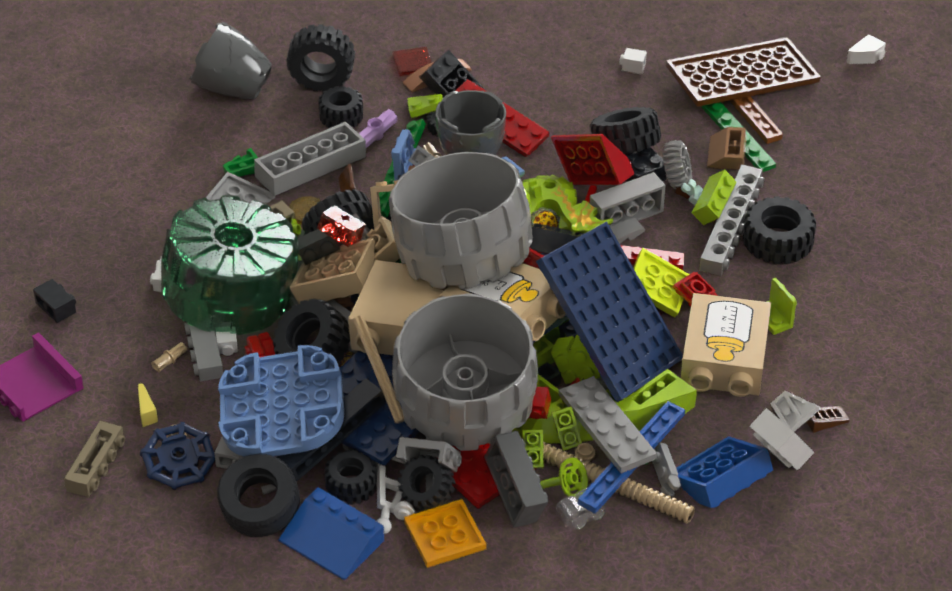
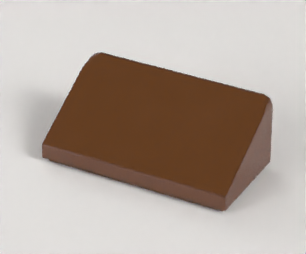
[339,164,355,192]

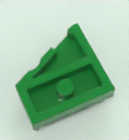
[223,148,258,177]

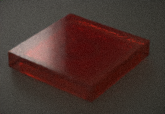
[393,47,432,76]

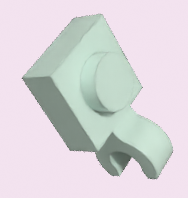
[681,179,703,205]

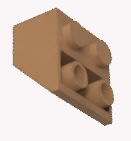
[707,127,746,170]

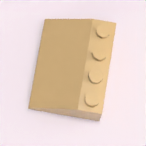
[290,238,375,304]

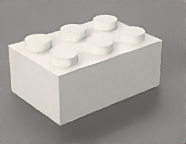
[750,408,814,470]

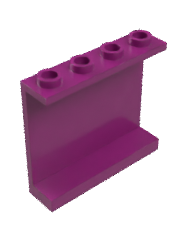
[0,332,84,422]

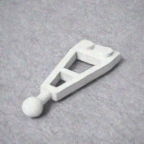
[377,455,405,534]

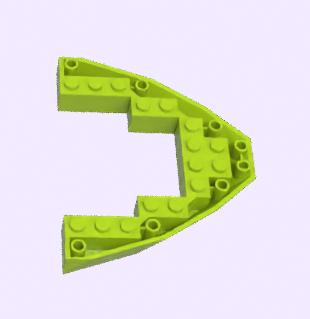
[512,319,697,443]

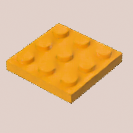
[404,499,486,568]

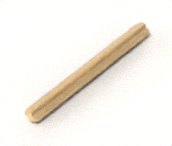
[353,315,404,423]

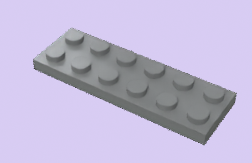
[559,376,657,473]

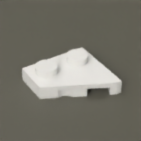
[770,391,820,432]

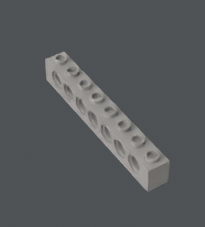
[699,164,764,276]

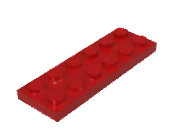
[456,79,549,157]

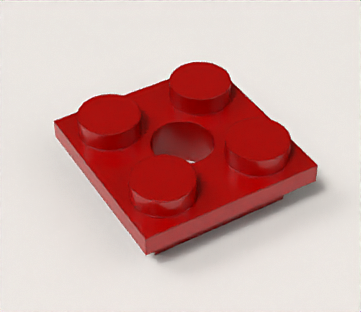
[673,272,718,307]

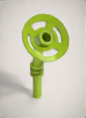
[540,457,588,499]

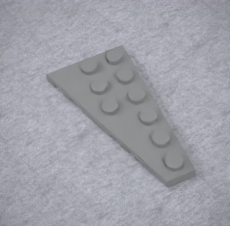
[171,172,275,252]

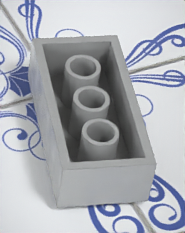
[590,172,665,227]

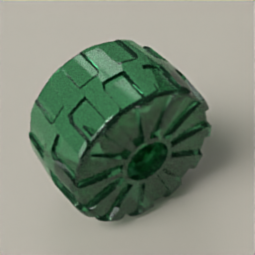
[161,195,299,335]

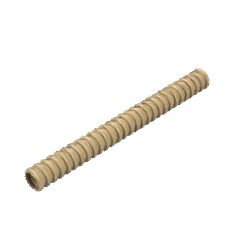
[544,442,695,523]

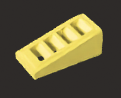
[138,383,158,427]

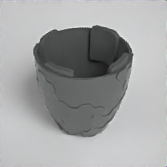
[189,22,272,99]
[436,90,506,155]

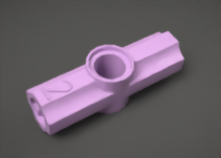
[359,109,397,148]

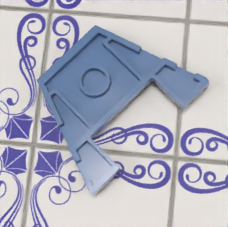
[391,129,416,181]

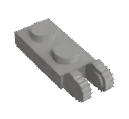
[652,443,681,498]

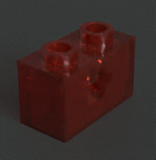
[317,206,366,247]

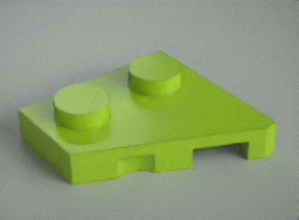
[407,94,443,118]

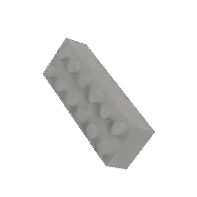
[254,122,366,196]

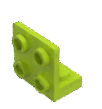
[767,278,797,335]

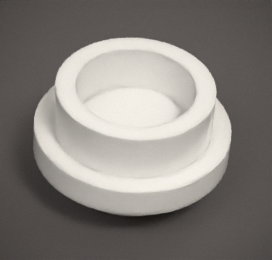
[393,501,414,520]

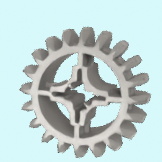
[662,140,692,189]

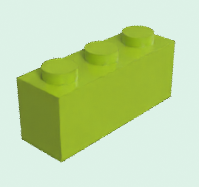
[692,169,736,225]

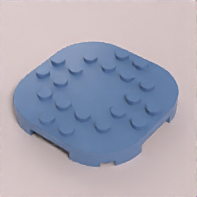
[218,345,344,457]

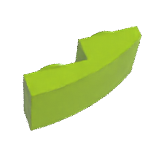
[552,406,582,451]
[522,430,544,469]

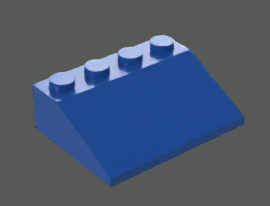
[676,436,773,508]
[279,487,384,581]

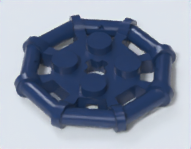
[140,422,216,490]

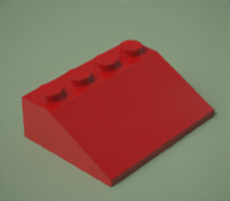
[551,134,634,185]

